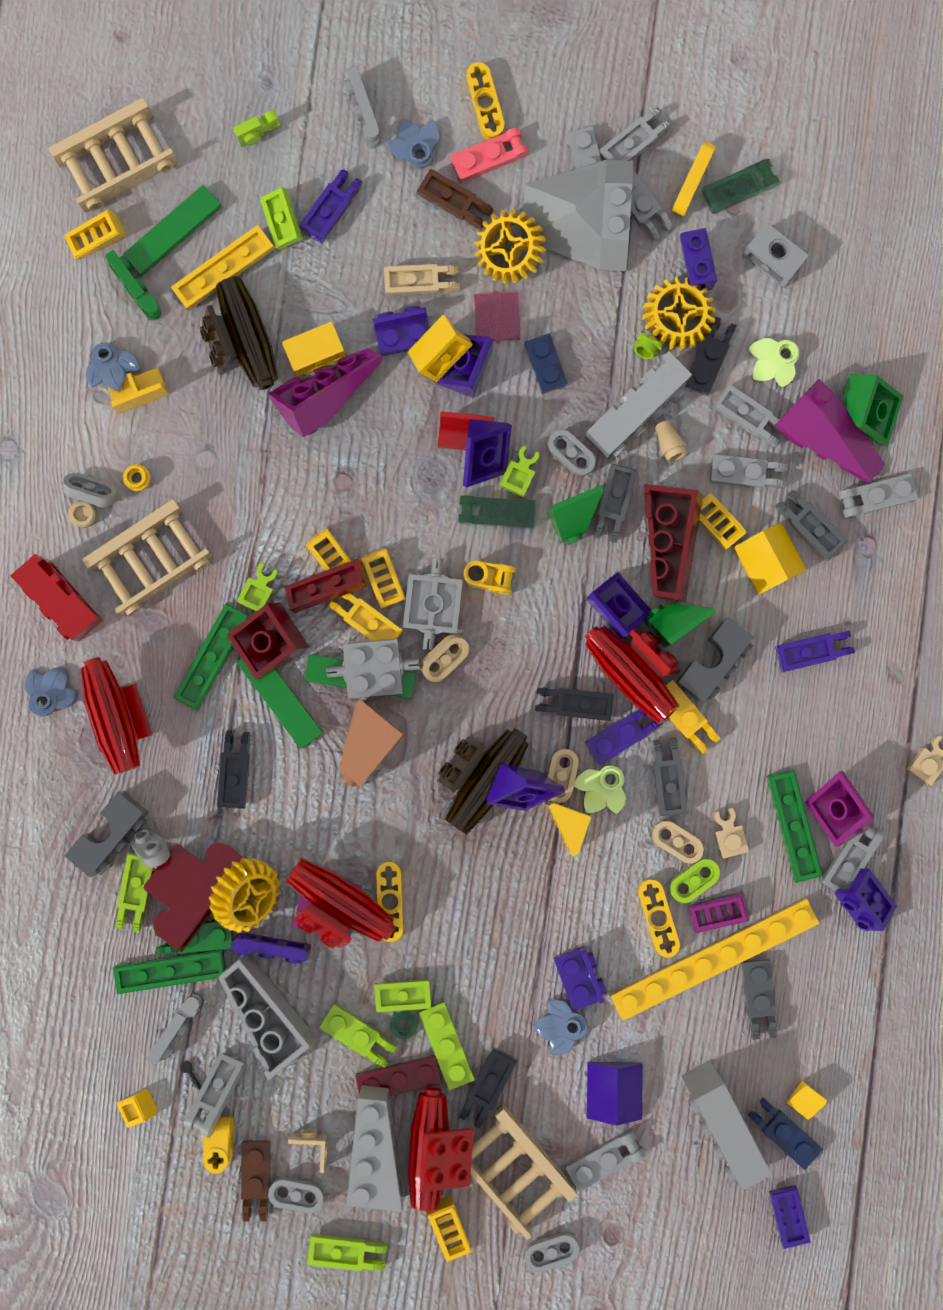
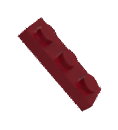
[285,559,367,614]
[355,1055,442,1096]

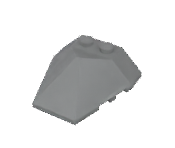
[521,160,633,272]

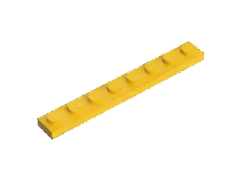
[610,898,819,1021]

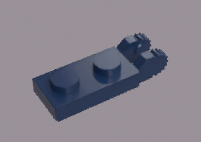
[748,1098,823,1170]

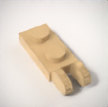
[384,264,460,296]

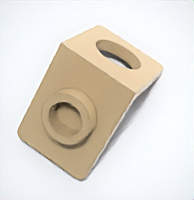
[288,1129,328,1173]

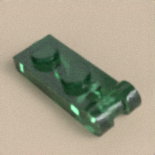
[701,158,780,215]
[458,495,535,529]

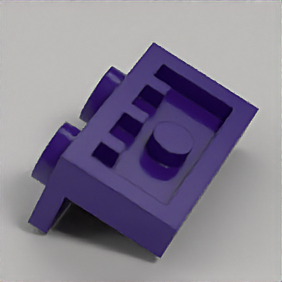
[679,228,717,290]
[373,306,430,357]
[835,868,897,931]
[553,946,607,1011]

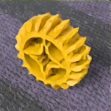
[474,209,546,284]
[642,277,716,351]
[208,857,282,933]

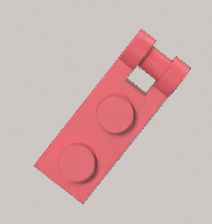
[450,127,529,183]

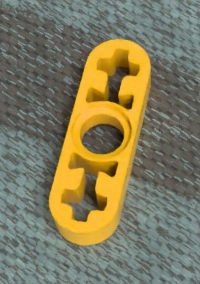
[467,62,504,140]
[672,140,716,216]
[376,861,404,942]
[638,878,680,958]

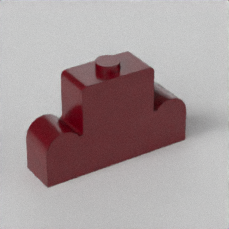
[144,843,246,952]

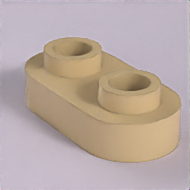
[420,634,469,682]
[547,749,579,803]
[652,821,704,864]

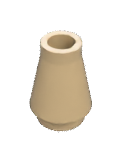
[655,420,687,463]

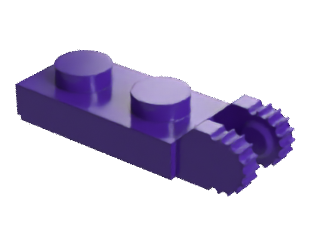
[299,169,362,244]
[775,631,855,673]
[585,710,663,765]
[230,933,311,964]

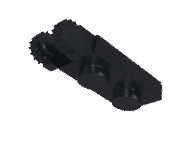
[686,317,737,396]
[535,688,614,721]
[217,730,250,809]
[459,1047,517,1129]

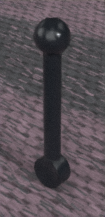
[180,1061,201,1093]

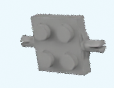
[403,557,463,650]
[326,638,420,699]

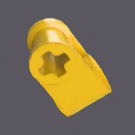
[463,561,517,595]
[202,1116,234,1174]

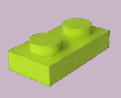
[260,187,303,250]
[374,979,431,1012]

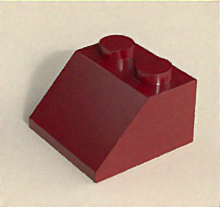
[227,603,309,680]

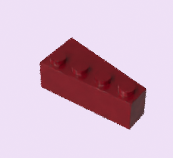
[644,484,703,602]

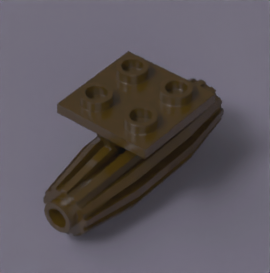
[200,276,278,390]
[437,728,529,835]

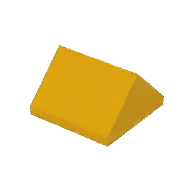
[733,522,807,595]
[547,801,591,857]

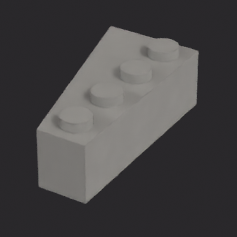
[585,351,692,459]
[218,954,317,1081]
[681,1060,772,1191]
[346,1085,404,1212]

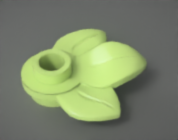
[749,338,799,387]
[574,765,626,814]

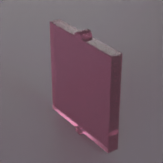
[474,291,520,343]

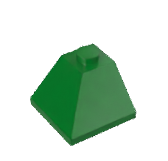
[842,374,903,446]
[548,485,604,545]
[645,604,716,648]

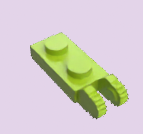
[116,852,154,933]
[319,1003,398,1068]
[307,1233,388,1271]

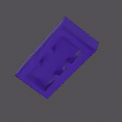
[769,1185,811,1249]

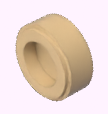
[68,500,98,528]

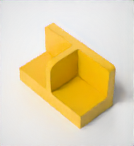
[408,315,473,383]
[282,322,346,377]
[108,367,169,414]

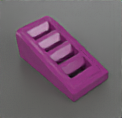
[688,891,750,933]

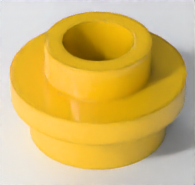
[123,464,151,491]

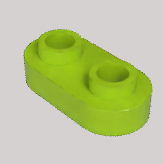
[669,858,720,903]

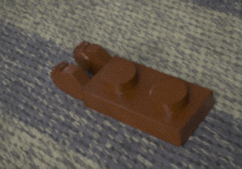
[417,169,494,230]
[241,1140,270,1221]

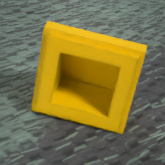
[786,1081,828,1120]
[117,1088,158,1128]

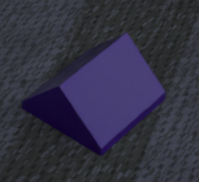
[435,334,494,398]
[463,419,512,488]
[586,572,652,639]
[487,763,565,811]
[587,1062,643,1126]

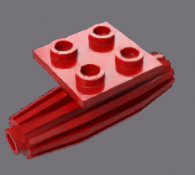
[585,626,681,724]
[80,657,152,775]
[286,858,396,949]
[408,1087,474,1212]

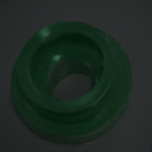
[390,1011,418,1039]

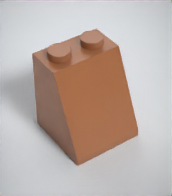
[339,699,405,787]

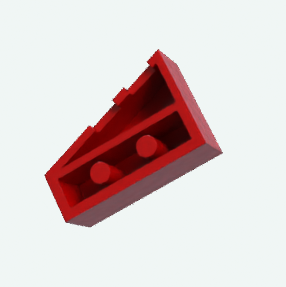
[10,554,103,642]

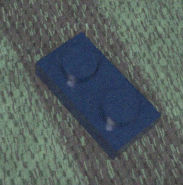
[524,333,568,394]

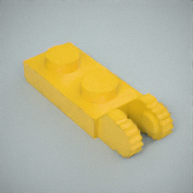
[328,593,403,641]
[666,680,720,754]

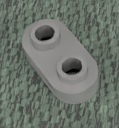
[548,430,595,477]
[63,473,117,508]
[131,829,171,868]
[268,1177,324,1213]
[524,1232,579,1273]

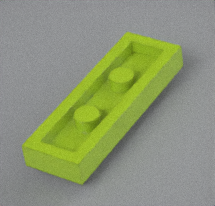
[419,1001,475,1091]

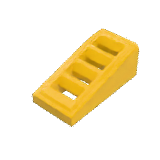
[64,209,127,260]
[699,493,747,551]
[305,527,351,571]
[360,547,406,609]
[427,1195,472,1262]

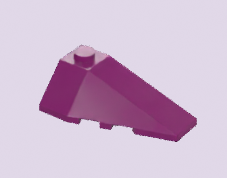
[268,348,383,437]
[774,379,885,483]

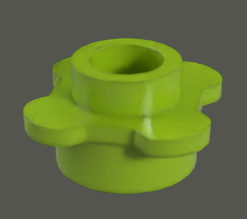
[634,333,662,360]

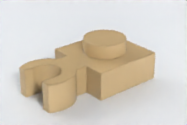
[906,735,943,786]
[713,807,749,859]

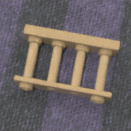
[48,97,178,212]
[82,499,213,616]
[471,1103,578,1240]

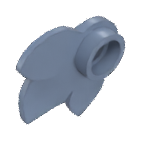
[388,119,439,168]
[86,342,140,392]
[25,667,78,717]
[533,999,588,1055]

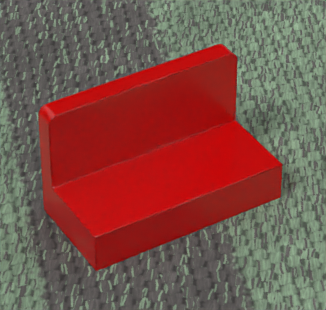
[438,412,495,450]

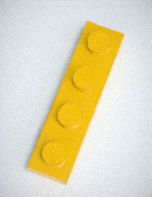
[171,225,275,311]

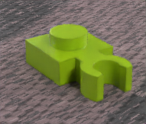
[232,109,281,147]
[499,445,539,498]
[236,563,278,611]

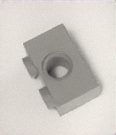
[742,222,809,288]

